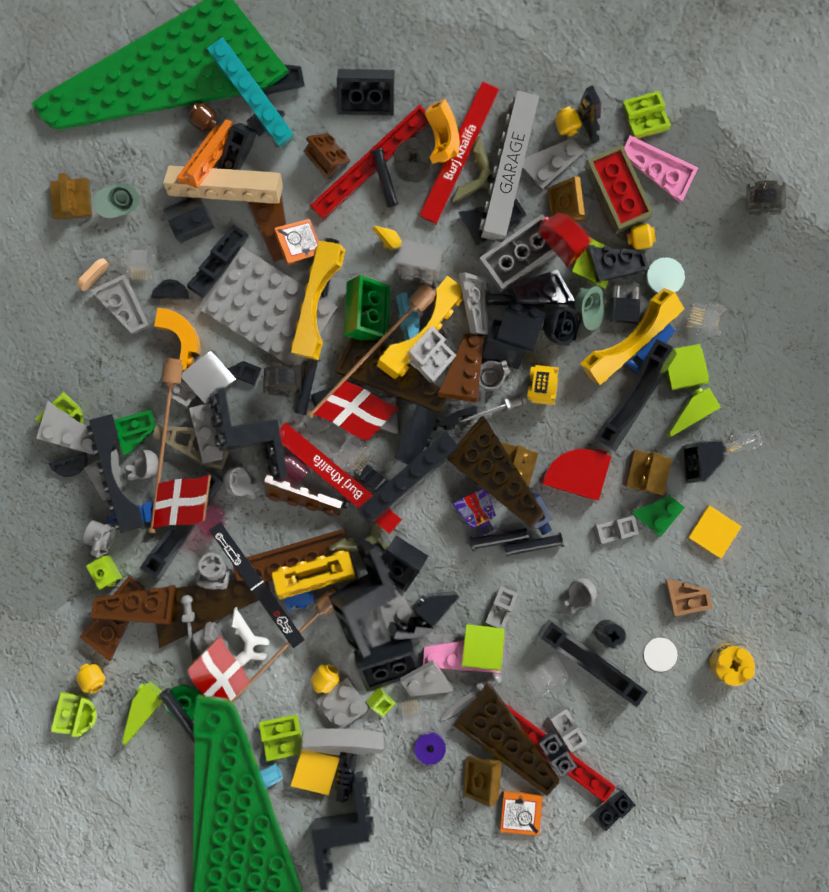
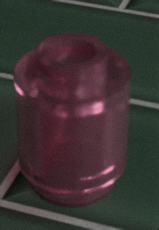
[285,455,309,482]

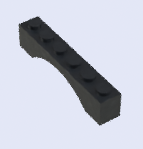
[595,339,677,452]
[86,414,144,533]
[358,432,459,527]
[140,470,223,579]
[538,620,648,708]

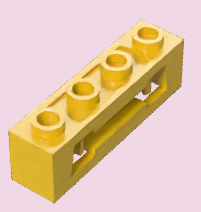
[272,551,356,599]

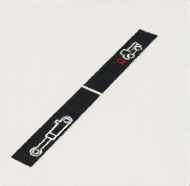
[209,522,305,648]

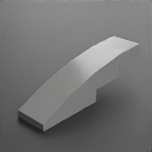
[301,729,384,756]

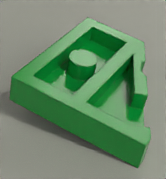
[114,410,156,456]
[631,495,685,537]

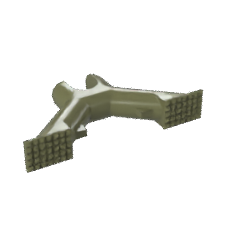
[451,136,494,205]
[329,523,387,552]

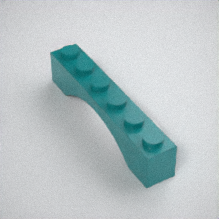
[207,37,294,149]

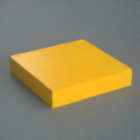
[687,505,742,559]
[290,750,340,795]

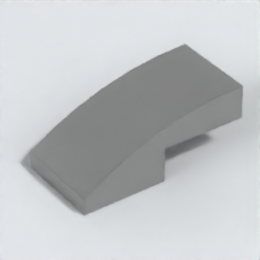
[594,515,639,544]
[484,586,518,629]
[548,706,588,753]

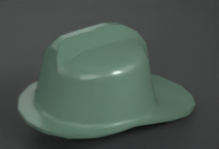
[93,183,140,218]
[574,286,604,331]

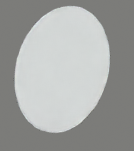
[644,638,677,672]

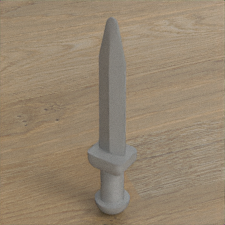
[461,395,526,422]
[181,595,195,663]
[440,673,501,721]

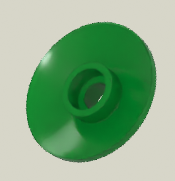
[164,685,201,719]

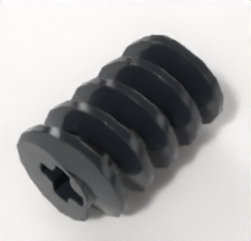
[595,620,626,649]

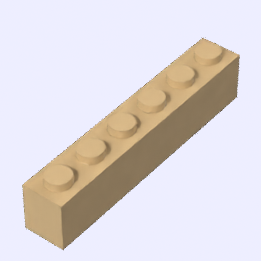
[163,166,283,203]

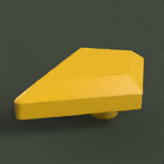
[372,226,402,251]

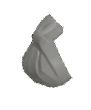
[479,360,510,390]
[125,450,159,480]
[223,467,260,499]
[563,578,597,614]

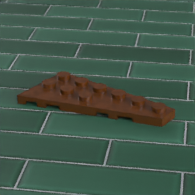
[232,529,359,584]

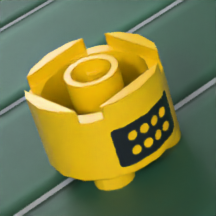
[527,365,559,405]
[709,643,755,686]

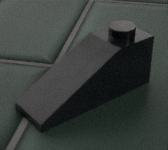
[217,123,257,170]

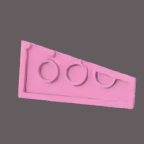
[624,136,698,203]
[423,640,500,673]

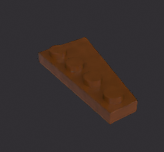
[248,193,286,263]
[438,334,484,403]
[264,475,342,516]
[80,575,145,661]
[91,585,176,625]

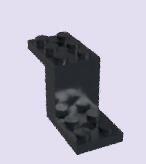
[208,387,288,481]
[328,537,397,657]
[311,771,375,892]

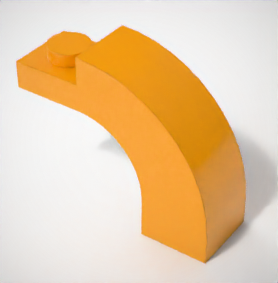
[425,99,459,164]
[154,307,201,372]

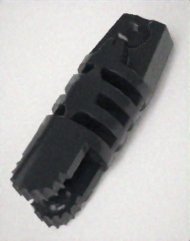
[335,752,358,803]

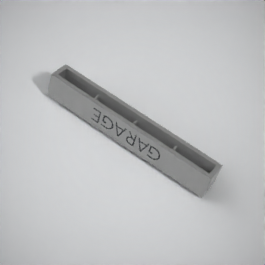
[479,90,539,242]

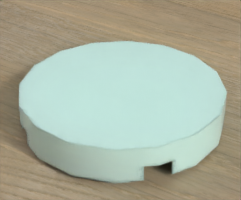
[646,257,685,294]

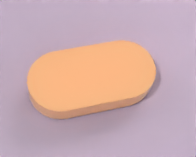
[77,259,109,291]

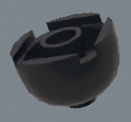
[543,307,581,346]

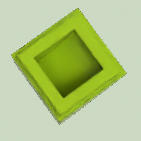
[366,687,396,717]

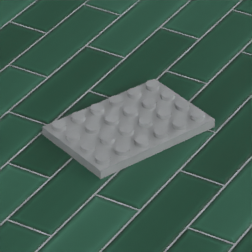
[201,247,338,371]

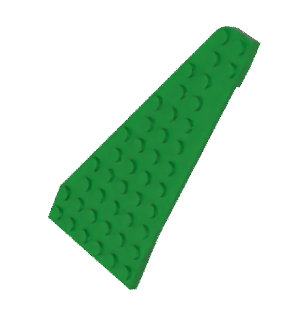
[31,0,289,130]
[193,695,304,892]

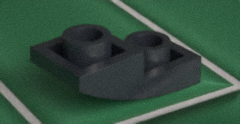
[439,406,477,430]
[388,616,433,639]
[537,730,577,777]
[591,790,636,832]

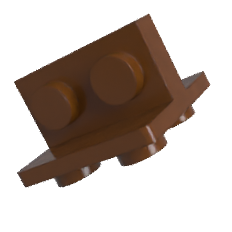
[303,133,351,179]

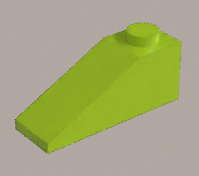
[665,387,721,438]
[122,681,163,745]

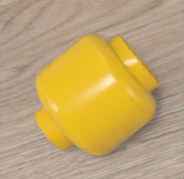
[554,107,582,137]
[627,224,656,250]
[75,663,105,694]
[310,664,340,694]

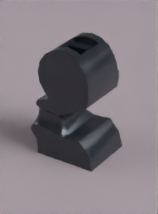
[354,462,389,493]

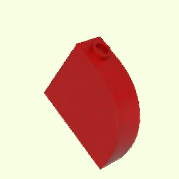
[538,213,592,267]
[541,449,612,501]

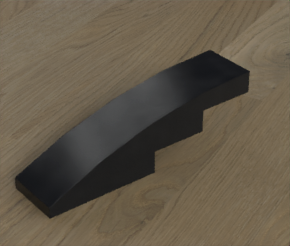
[187,224,249,299]

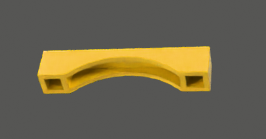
[291,241,346,361]
[377,276,464,380]
[580,288,684,385]

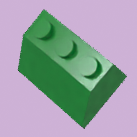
[343,275,391,340]

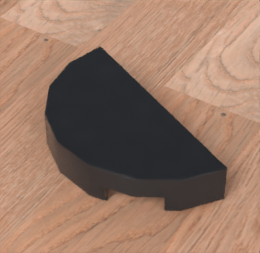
[151,279,190,300]
[48,453,88,477]

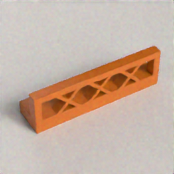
[177,119,233,188]

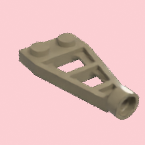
[153,424,230,471]

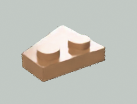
[665,579,713,616]

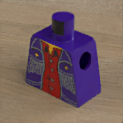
[452,488,496,535]

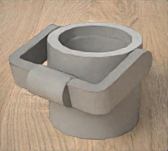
[83,520,116,558]
[196,553,231,590]
[193,622,228,653]

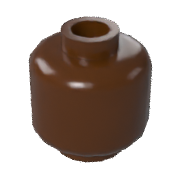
[188,103,218,132]

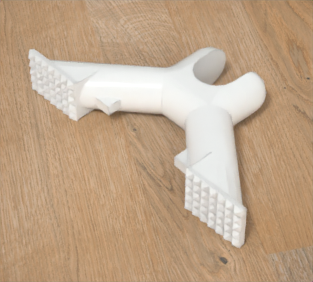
[231,607,269,666]

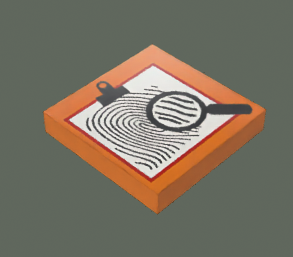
[273,219,318,265]
[500,791,543,836]

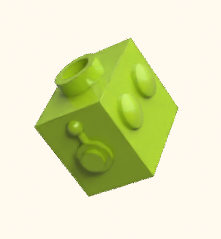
[86,555,123,590]

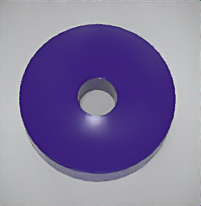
[415,732,446,765]

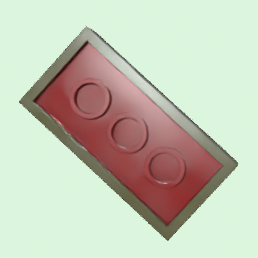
[584,144,654,235]

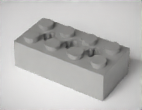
[478,214,556,293]
[398,239,443,288]

